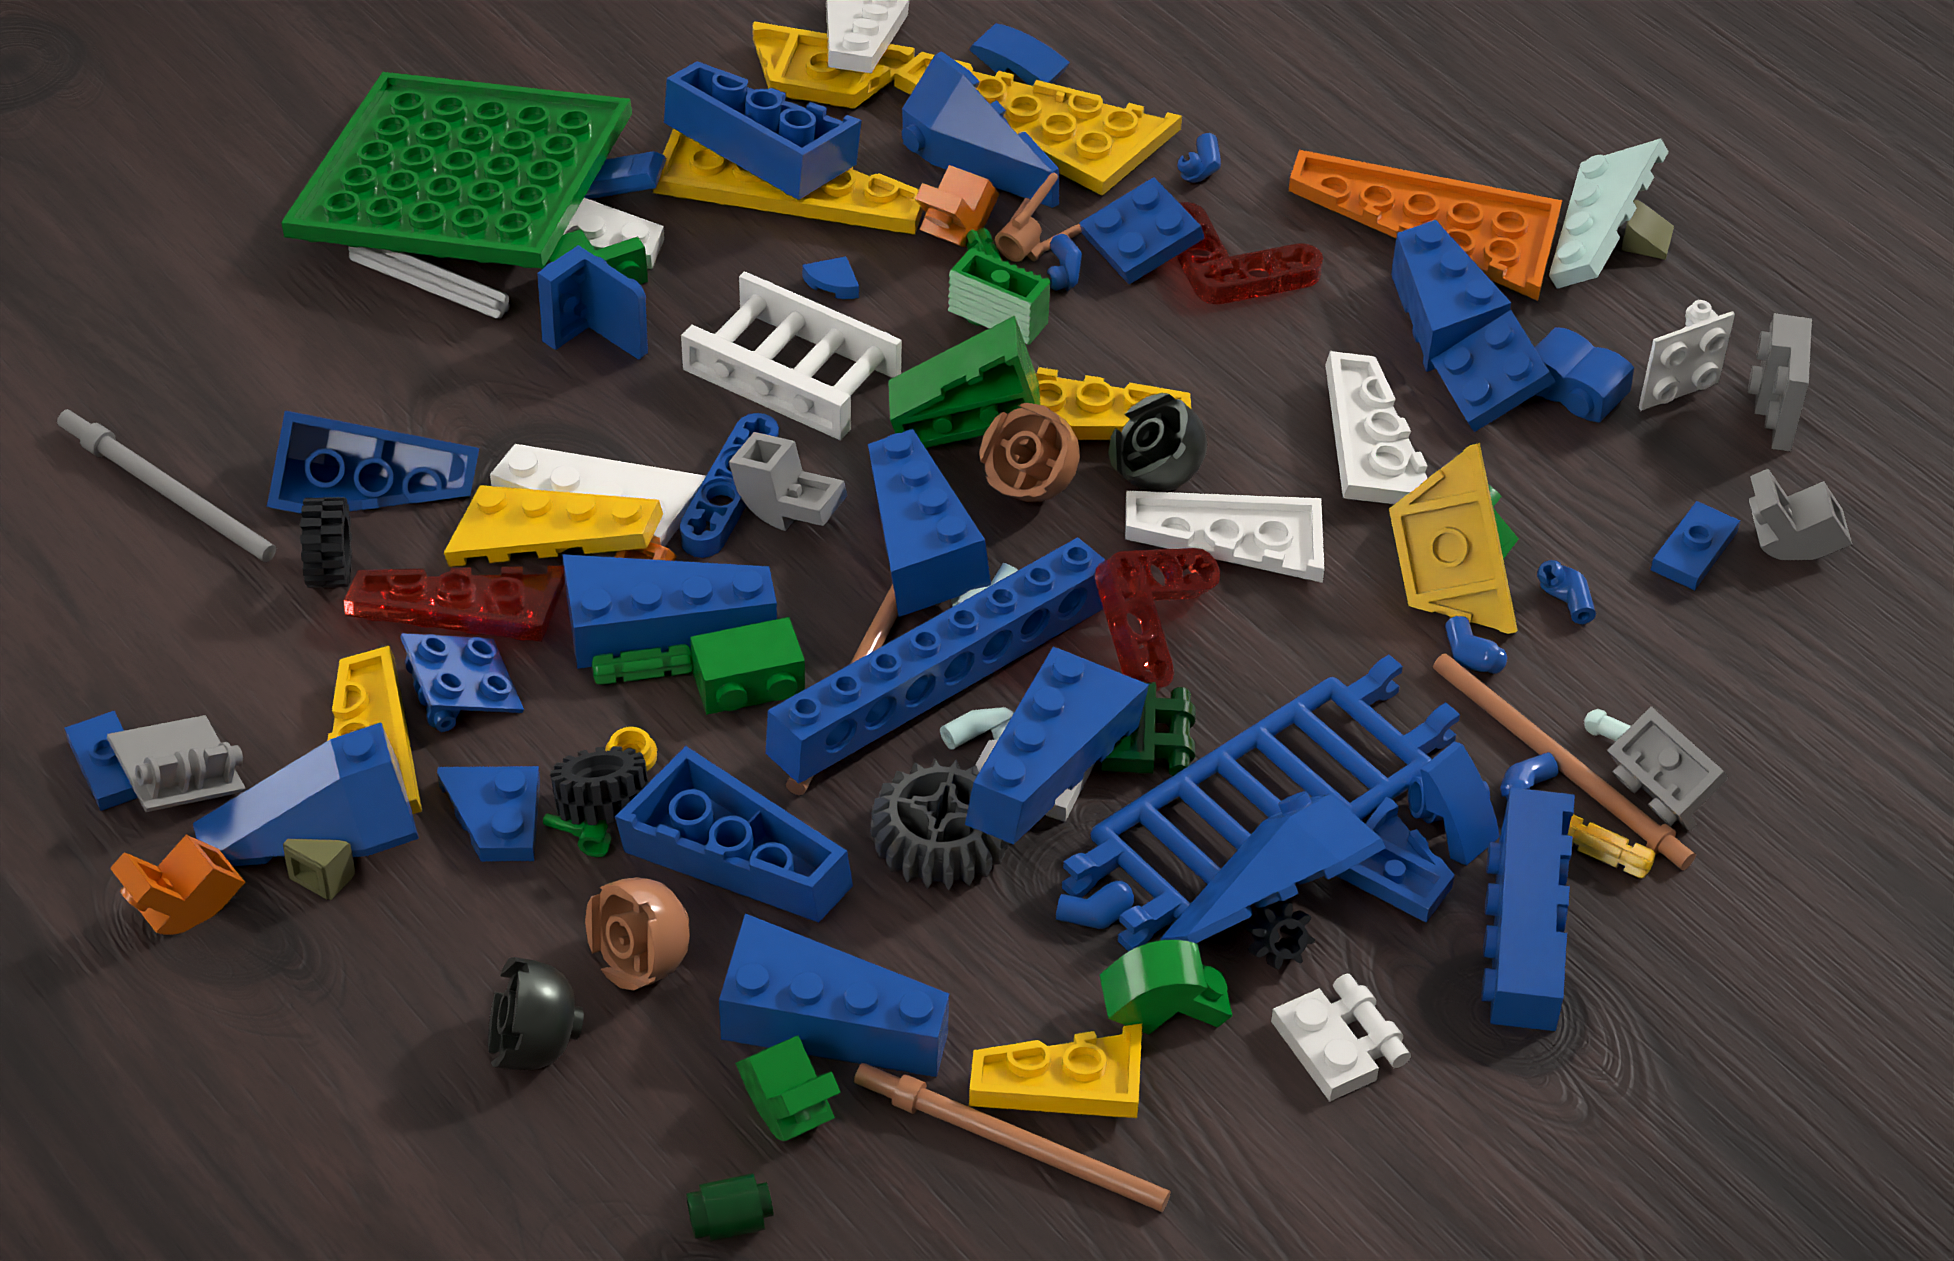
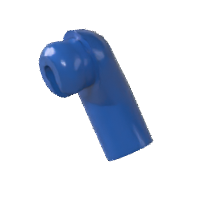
[1177,133,1221,183]
[1047,234,1082,291]
[1445,616,1507,674]
[1500,752,1558,801]
[1056,881,1134,929]

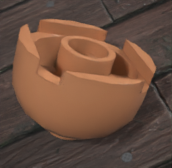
[979,403,1080,503]
[585,877,690,990]

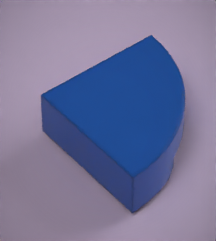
[802,256,859,299]

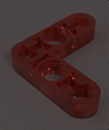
[1177,202,1323,304]
[1095,548,1220,693]

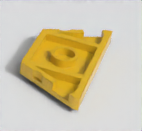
[752,22,915,109]
[1389,443,1518,634]

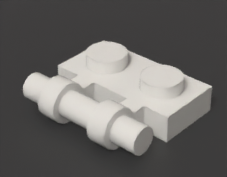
[1271,974,1411,1102]

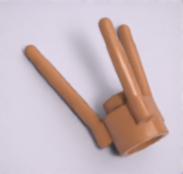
[995,173,1082,262]

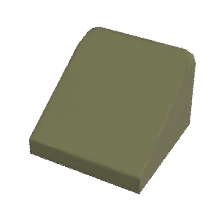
[1621,199,1674,260]
[283,839,355,900]

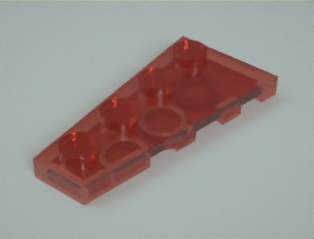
[344,566,565,642]

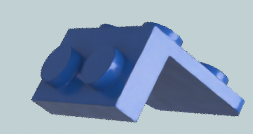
[537,245,648,359]

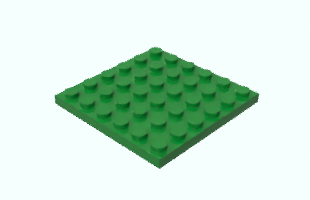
[281,72,632,269]

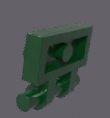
[1101,682,1196,776]

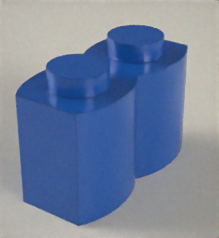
[1535,327,1634,422]

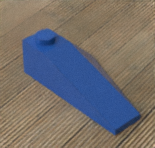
[902,51,1059,208]
[267,410,479,514]
[193,722,419,866]
[1160,791,1386,943]

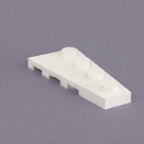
[826,0,909,73]
[490,444,706,547]
[1125,491,1324,582]

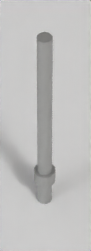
[57,409,276,562]

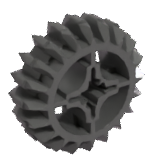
[870,759,1010,891]

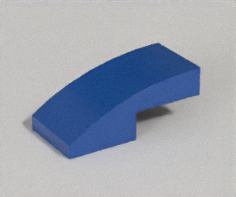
[969,23,1070,86]
[1420,741,1500,865]

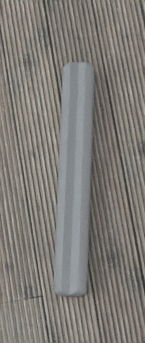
[348,246,510,319]

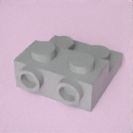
[1748,313,1812,452]

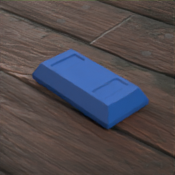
[584,151,667,199]

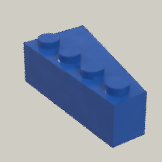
[664,61,861,200]
[868,429,991,617]
[563,554,777,669]
[965,646,1149,845]
[615,746,853,923]
[1481,788,1575,1031]
[719,913,949,1077]

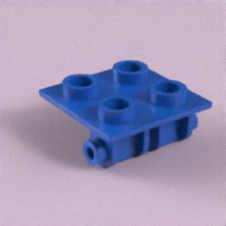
[400,633,524,732]

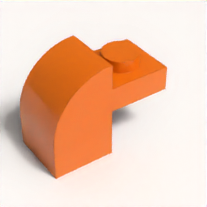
[915,165,999,247]
[110,835,245,935]

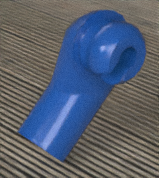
[1537,560,1596,624]

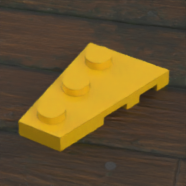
[969,1023,1142,1118]

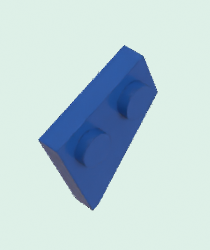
[437,766,540,861]
[1336,797,1455,922]

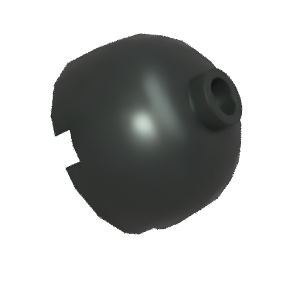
[1108,393,1207,492]
[488,957,584,1070]

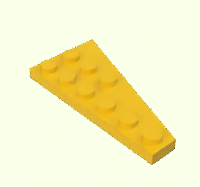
[894,52,1182,196]

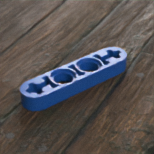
[680,413,779,558]

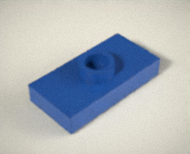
[1651,501,1740,591]
[64,711,138,811]

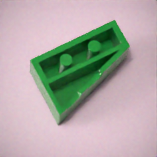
[888,315,1040,448]

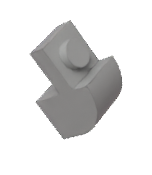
[729,432,848,531]
[1749,469,1852,560]

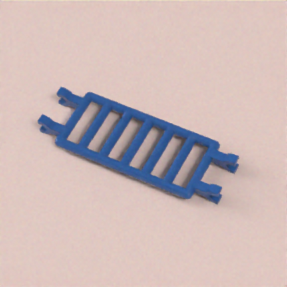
[1062,654,1460,951]

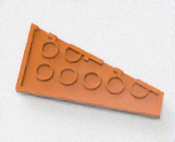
[1288,150,1562,301]

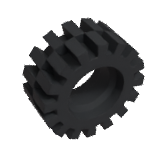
[300,497,352,588]
[550,746,649,825]

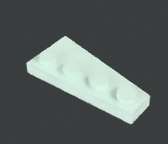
[1549,139,1668,289]

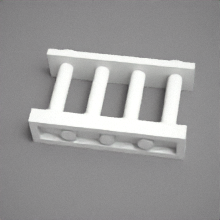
[681,271,902,441]

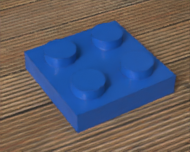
[1079,177,1205,284]
[1431,310,1556,432]

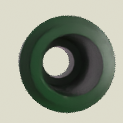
[686,1173,774,1242]

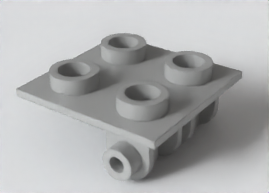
[107,715,245,812]

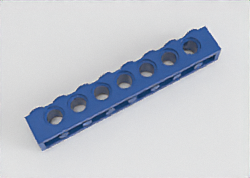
[765,537,1112,784]

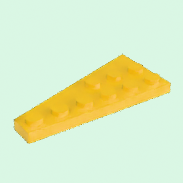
[653,128,923,234]

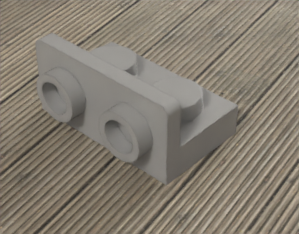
[1607,707,1728,832]

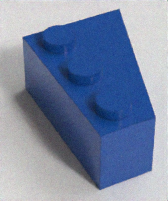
[1391,220,1511,372]

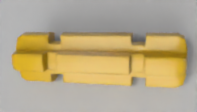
[1567,814,1655,879]

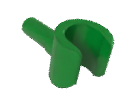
[543,813,612,857]

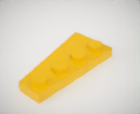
[1036,367,1191,440]
[444,485,663,567]
[327,646,422,814]

